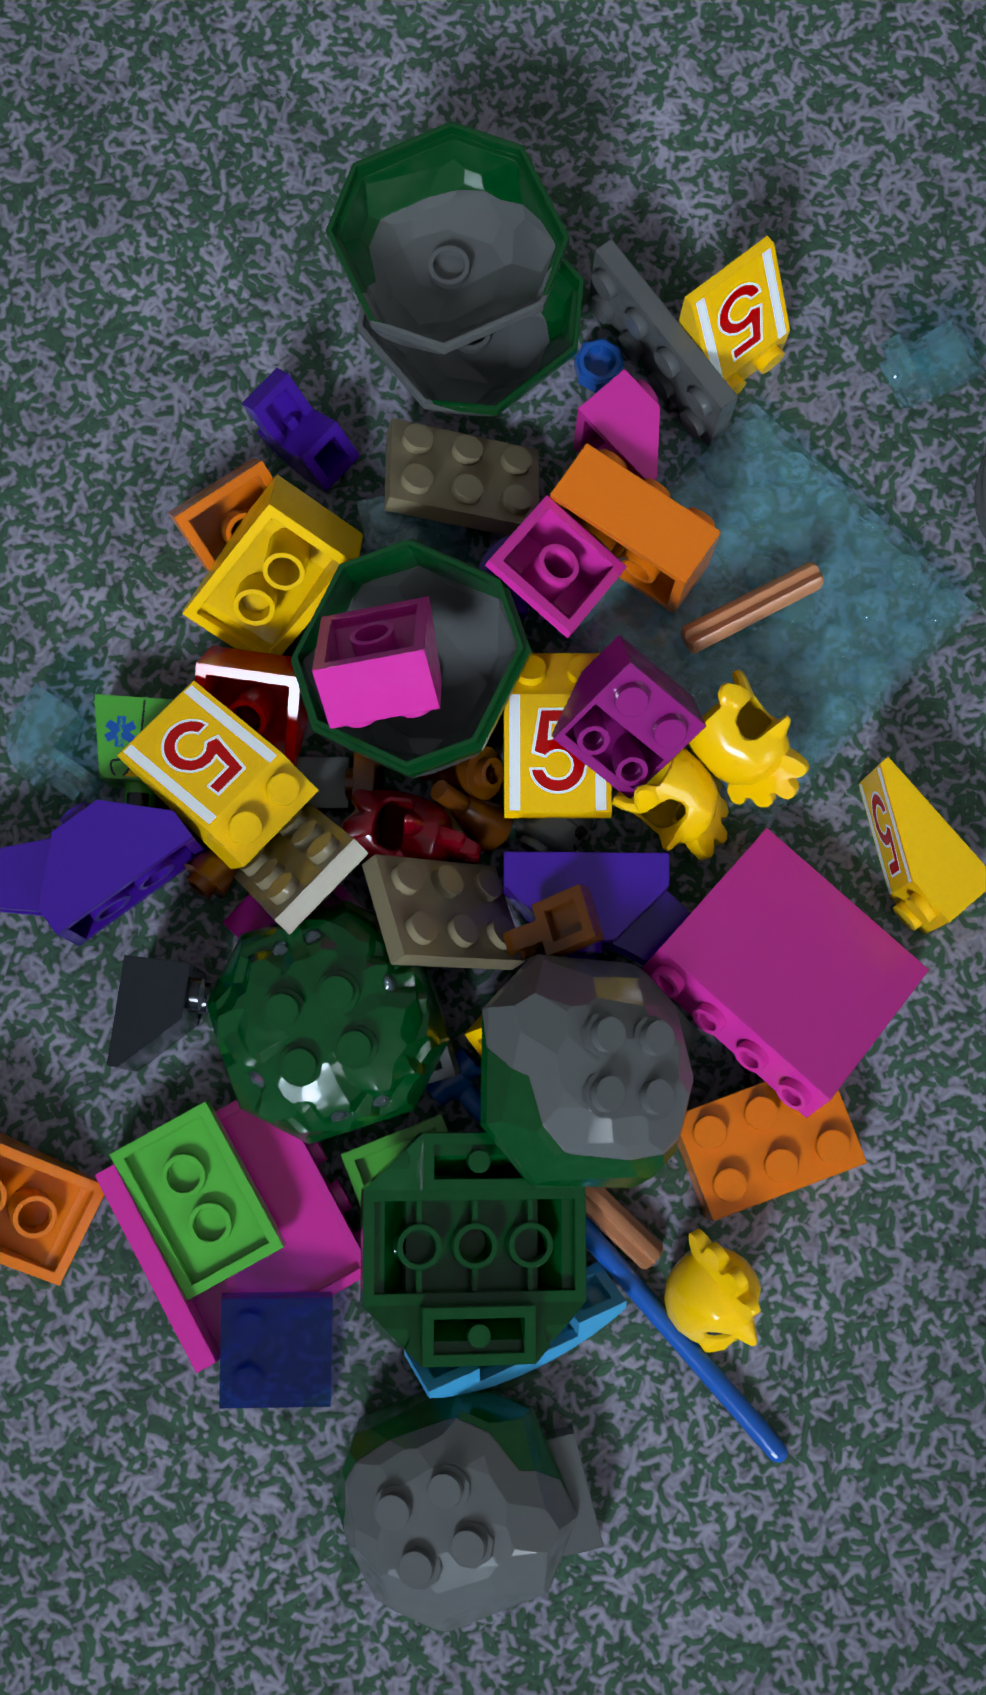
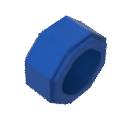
[574,338,624,393]

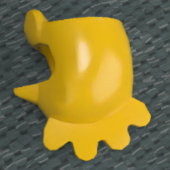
[687,669,809,807]
[612,747,729,860]
[664,1228,761,1353]

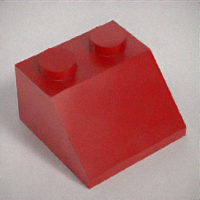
[195,645,308,768]

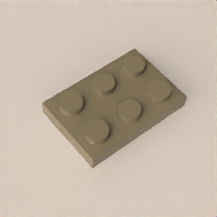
[384,418,540,536]
[234,802,368,934]
[362,854,526,970]

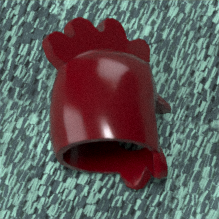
[342,789,482,866]

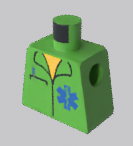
[94,694,174,808]

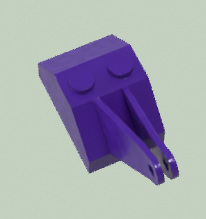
[0,799,205,946]
[503,852,691,966]

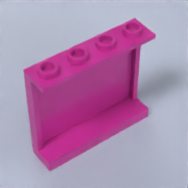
[641,828,929,1118]
[95,1082,361,1374]

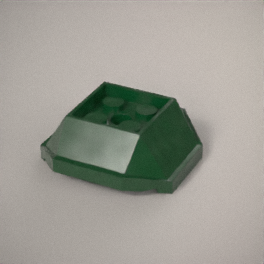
[360,1132,586,1368]

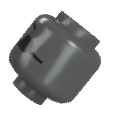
[515,818,593,852]

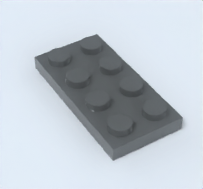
[588,239,738,447]

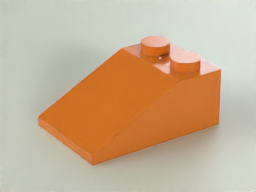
[168,458,273,573]
[0,1132,104,1286]

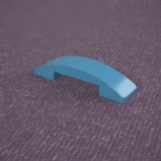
[404,1262,627,1398]

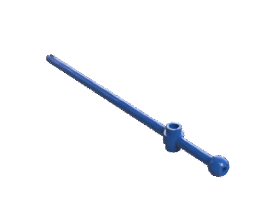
[384,980,788,1463]

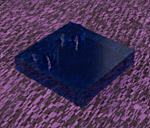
[219,1292,333,1409]

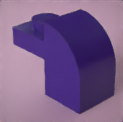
[242,368,360,492]

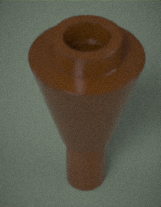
[419,747,504,800]
[430,780,513,851]
[184,847,239,900]

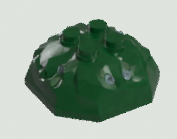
[206,900,450,1144]

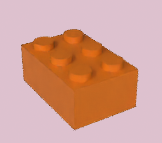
[550,443,722,614]
[678,1081,867,1221]

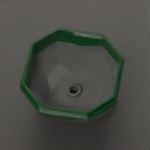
[291,538,532,778]

